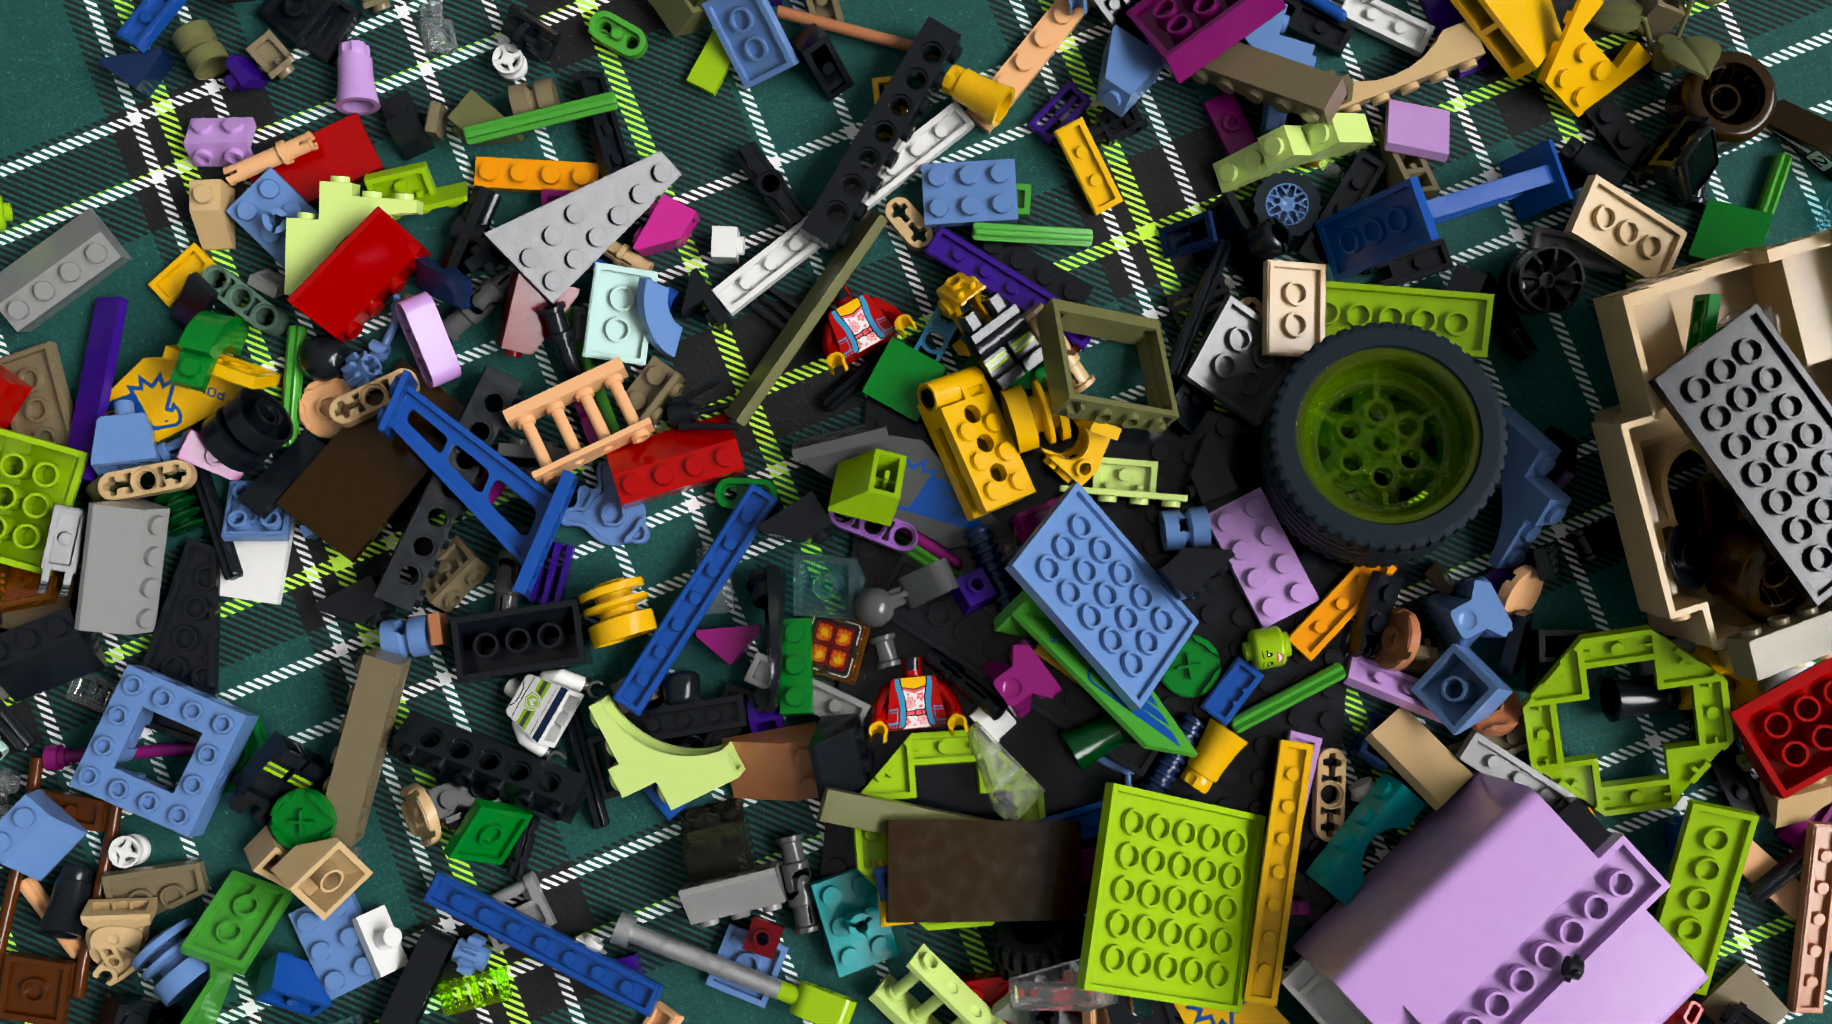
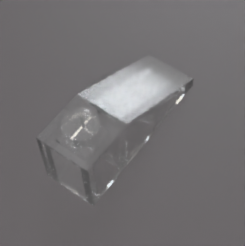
[967,721,1046,821]
[1008,959,1118,1012]

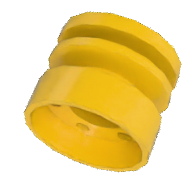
[999,377,1071,454]
[578,576,658,649]

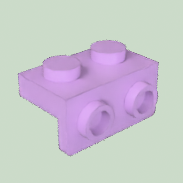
[183,117,257,167]

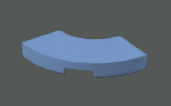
[637,278,683,357]

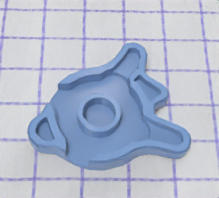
[561,460,650,546]

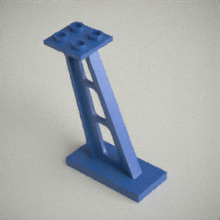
[1315,139,1573,282]
[376,370,578,599]

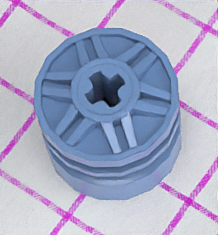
[131,918,210,1007]

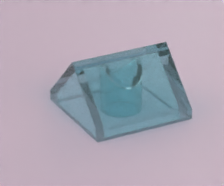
[793,552,866,621]

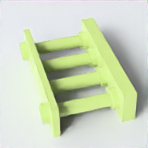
[868,943,1007,1024]

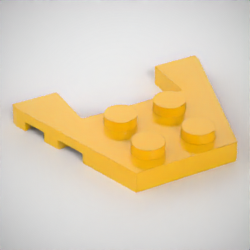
[1537,0,1652,117]

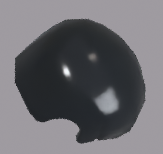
[299,335,351,382]

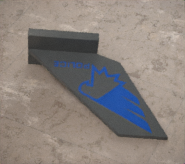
[791,418,1010,549]

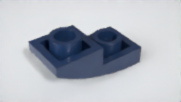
[416,256,473,309]

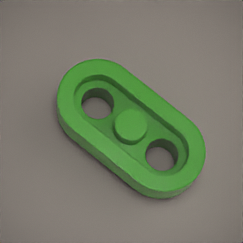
[589,11,648,60]

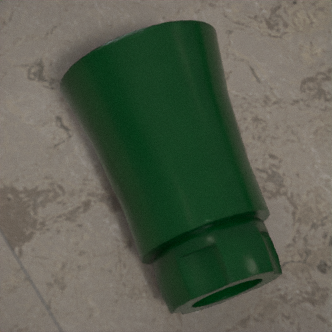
[1060,712,1131,773]

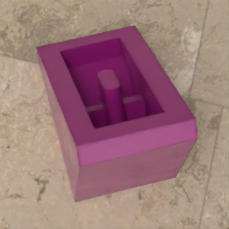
[695,625,762,666]

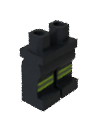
[957,292,1043,391]
[226,732,331,826]

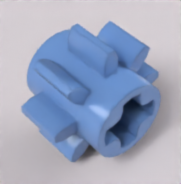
[341,351,383,388]
[451,933,492,977]

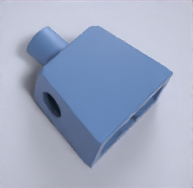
[91,400,162,477]

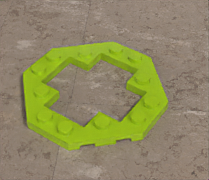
[1521,625,1734,816]
[853,729,1046,931]

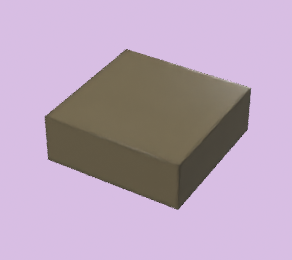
[424,101,450,142]

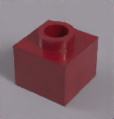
[742,915,785,960]

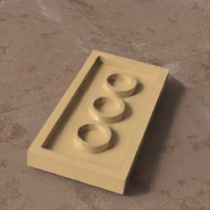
[1563,174,1688,280]

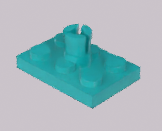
[809,867,899,978]

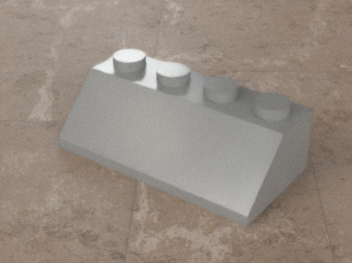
[0,208,132,332]
[74,499,170,635]

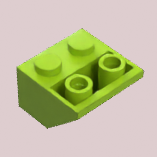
[828,448,907,527]

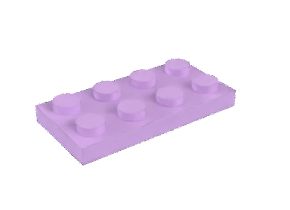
[1209,487,1320,628]

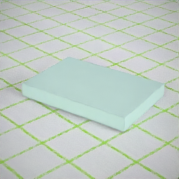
[582,262,658,366]

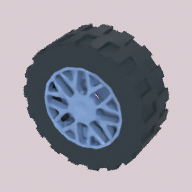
[1248,171,1322,243]

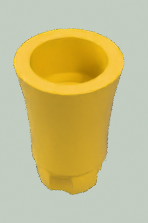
[941,64,1015,127]
[1180,717,1248,794]

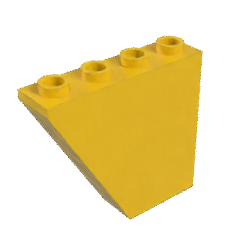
[1450,0,1562,82]

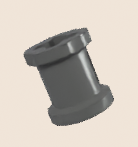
[867,632,902,670]

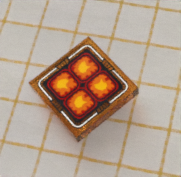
[810,607,871,685]

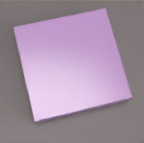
[1384,99,1450,162]

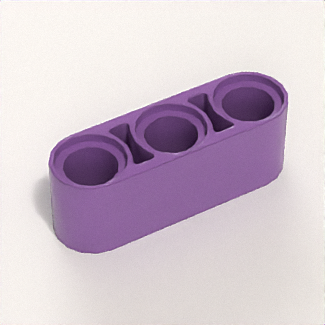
[829,511,918,553]

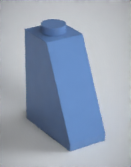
[1095,25,1164,117]

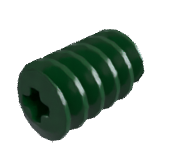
[143,470,206,537]

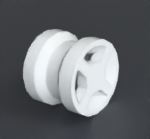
[492,43,528,81]
[108,833,151,868]

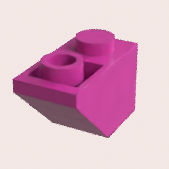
[632,193,700,257]

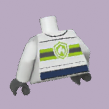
[504,669,606,765]

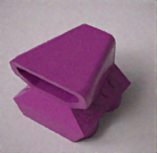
[982,638,1062,718]

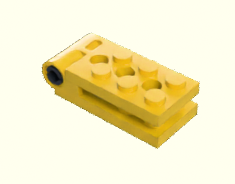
[917,366,1036,522]

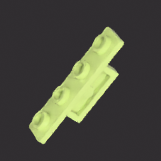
[1059,457,1188,508]

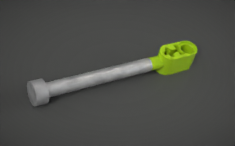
[610,912,857,1024]

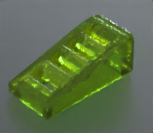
[438,966,513,1016]

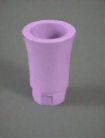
[335,40,381,115]

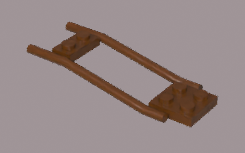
[0,755,128,1024]

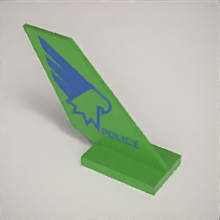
[993,590,1199,758]

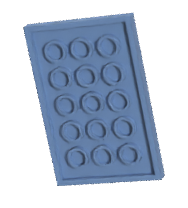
[1005,482,1199,712]

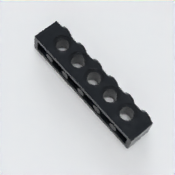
[392,710,588,824]

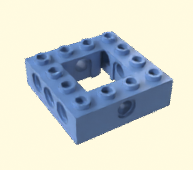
[69,664,259,837]

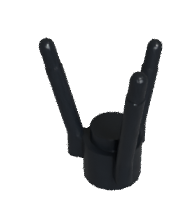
[667,377,741,432]

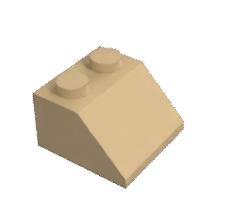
[270,837,373,921]

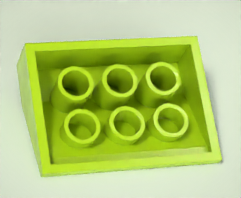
[0,427,90,576]

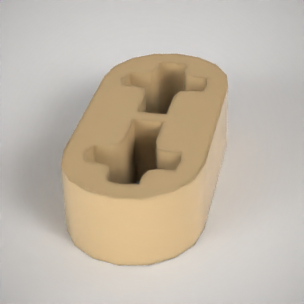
[885,197,933,251]

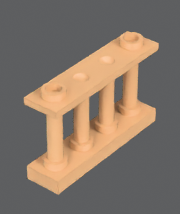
[502,357,655,485]

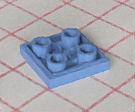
[221,481,293,542]

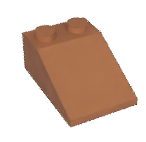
[722,721,819,801]

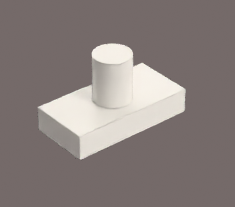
[351,904,408,979]

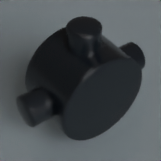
[1561,953,1585,983]

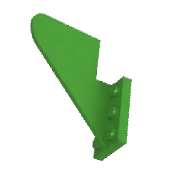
[181,870,293,1024]

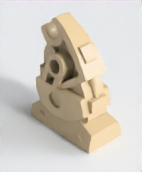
[80,897,157,986]

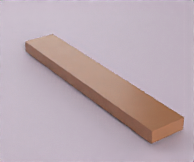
[1786,821,1832,1013]

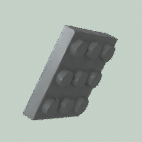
[1181,295,1296,427]

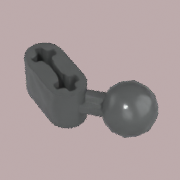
[854,557,959,628]

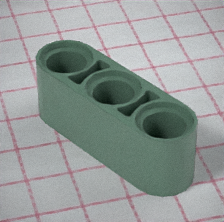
[201,265,289,336]

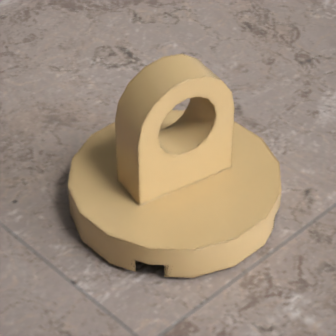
[400,783,442,847]

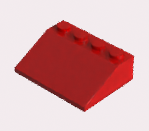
[286,206,432,343]
[1728,658,1832,799]

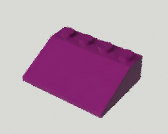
[1125,0,1286,84]

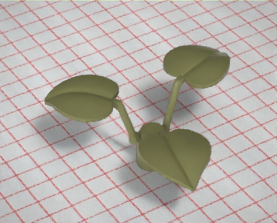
[1589,0,1725,80]

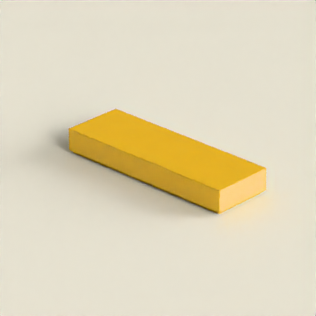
[1053,117,1123,216]

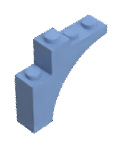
[1239,3,1317,135]
[1488,407,1572,569]

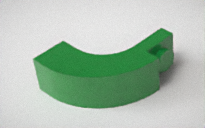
[169,310,250,393]

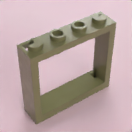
[1036,298,1179,433]

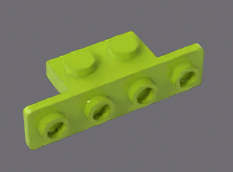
[364,161,468,220]

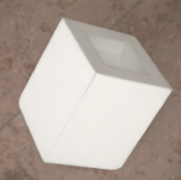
[968,707,1016,745]

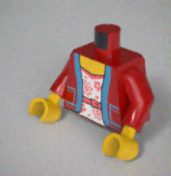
[822,285,917,375]
[868,657,969,744]

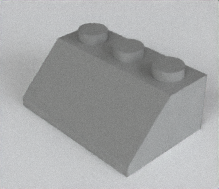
[678,860,787,928]

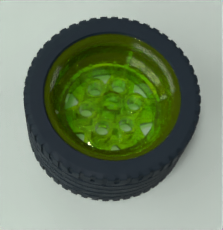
[1258,322,1508,568]

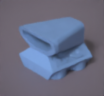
[1424,575,1513,648]

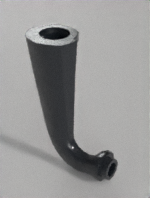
[745,565,787,713]

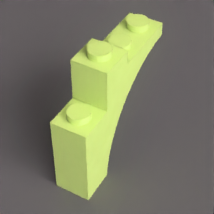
[1213,112,1375,193]
[284,176,424,295]
[589,694,746,810]

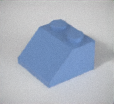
[1410,643,1513,735]
[0,789,88,881]

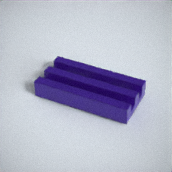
[1027,80,1092,147]
[528,542,576,604]

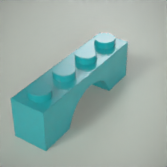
[1305,772,1426,906]

